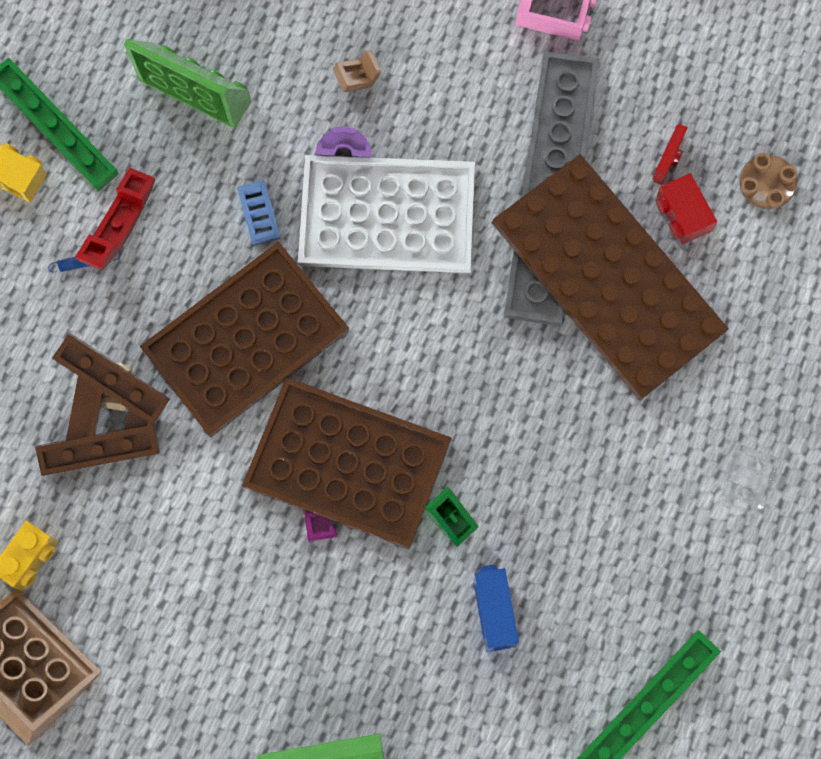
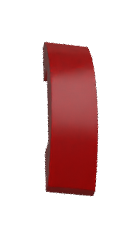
[75,167,155,270]

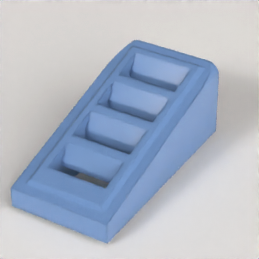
[237,180,281,246]

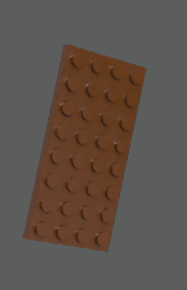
[491,154,729,401]

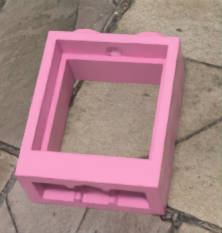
[516,0,597,41]

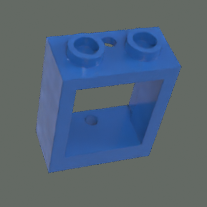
[473,564,519,653]

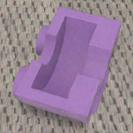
[315,126,372,158]

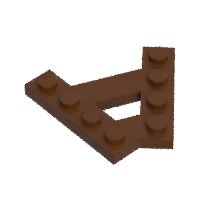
[35,333,170,476]

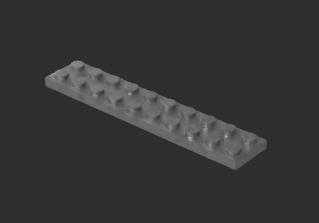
[504,51,599,326]

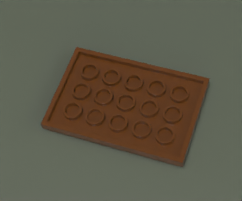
[140,241,350,438]
[242,377,452,550]

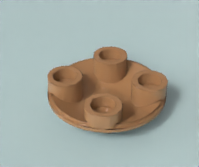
[739,153,797,209]

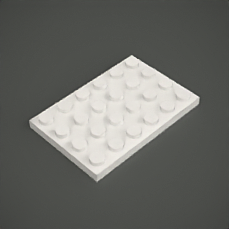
[298,155,475,273]

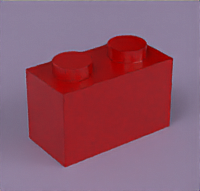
[655,173,718,245]

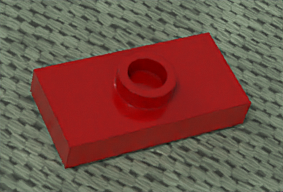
[652,124,688,185]

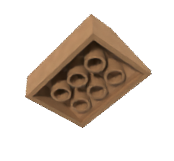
[0,589,102,745]

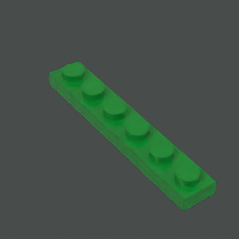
[0,58,119,192]
[576,630,721,759]

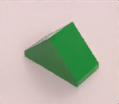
[425,487,479,547]

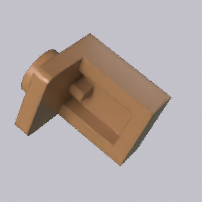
[333,50,381,92]

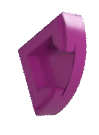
[304,511,338,542]

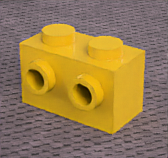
[0,520,58,591]

